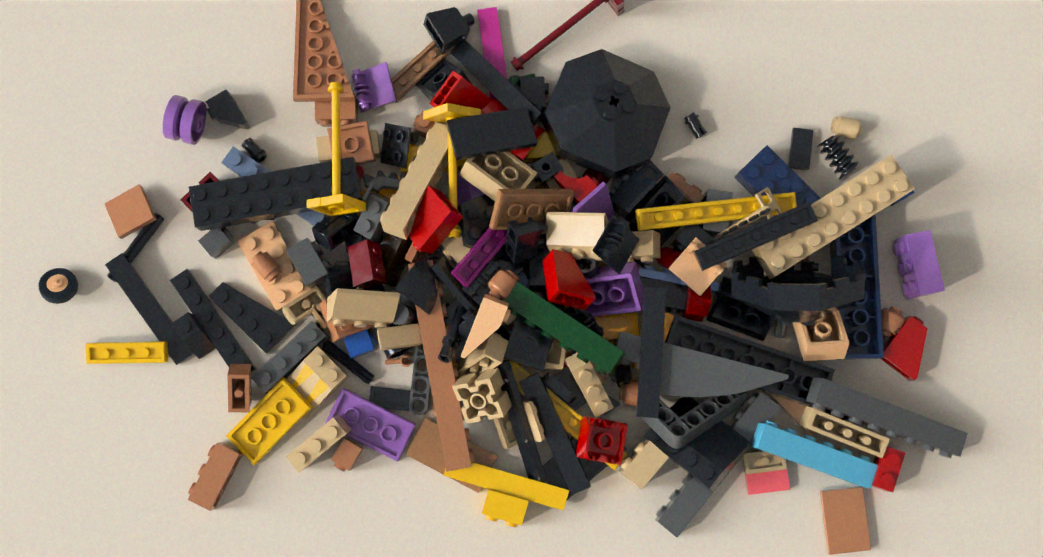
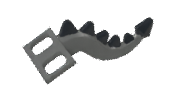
[361,155,417,213]

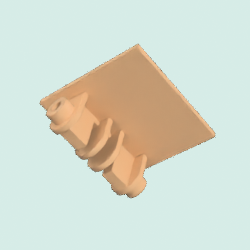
[668,237,728,296]

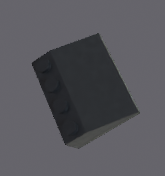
[644,397,752,493]

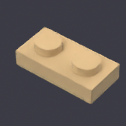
[742,451,787,474]

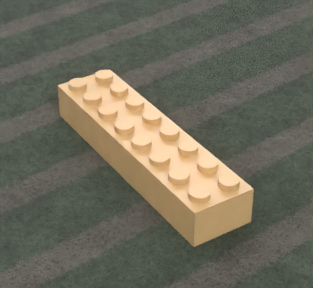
[751,154,915,279]

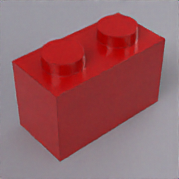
[872,446,906,493]

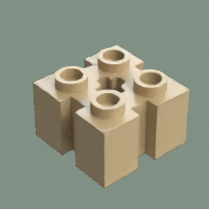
[452,368,512,424]

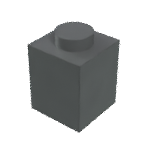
[198,227,235,259]

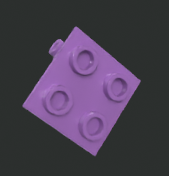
[351,62,396,113]

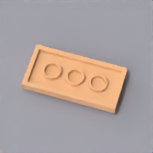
[237,221,310,311]

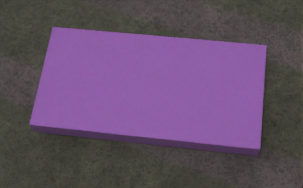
[324,387,417,462]

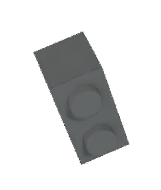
[354,193,390,240]

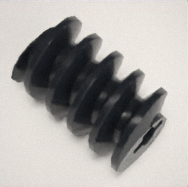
[817,134,859,180]

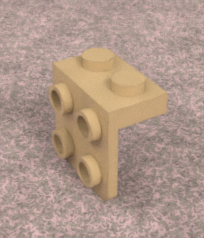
[493,401,545,449]

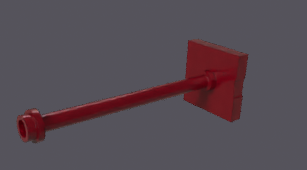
[510,0,624,72]

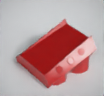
[575,416,628,465]

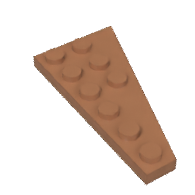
[293,0,355,102]

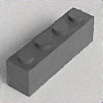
[251,321,330,393]

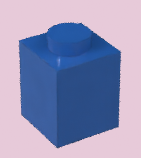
[344,330,378,359]

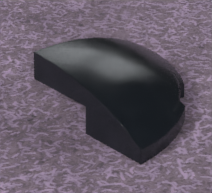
[395,256,438,315]

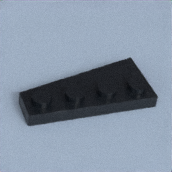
[208,282,296,353]

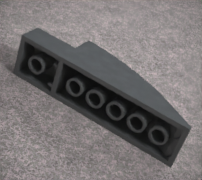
[616,331,789,397]

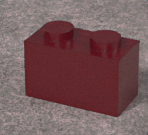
[347,240,386,289]

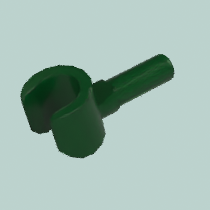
[509,73,535,87]

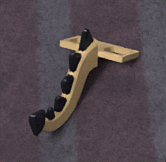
[712,187,782,242]

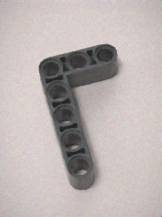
[641,391,748,449]

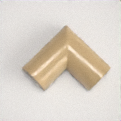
[282,286,328,331]

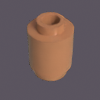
[251,251,282,282]

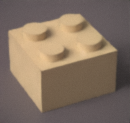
[619,440,669,490]

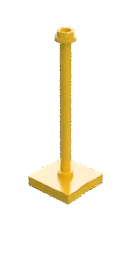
[307,82,366,216]
[423,103,481,238]

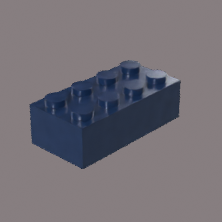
[734,145,821,217]

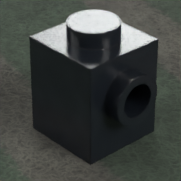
[531,152,563,185]

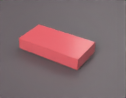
[745,469,790,495]

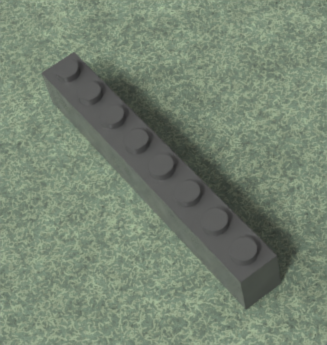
[806,377,968,458]
[655,392,781,537]

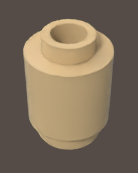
[830,116,862,139]

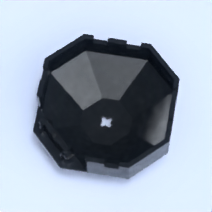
[541,49,671,179]
[731,255,865,325]

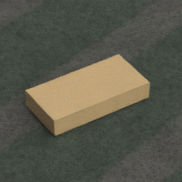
[377,324,422,351]

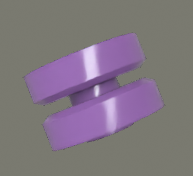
[163,95,207,145]

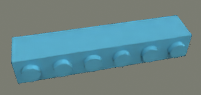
[750,421,878,489]

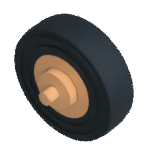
[38,268,78,304]

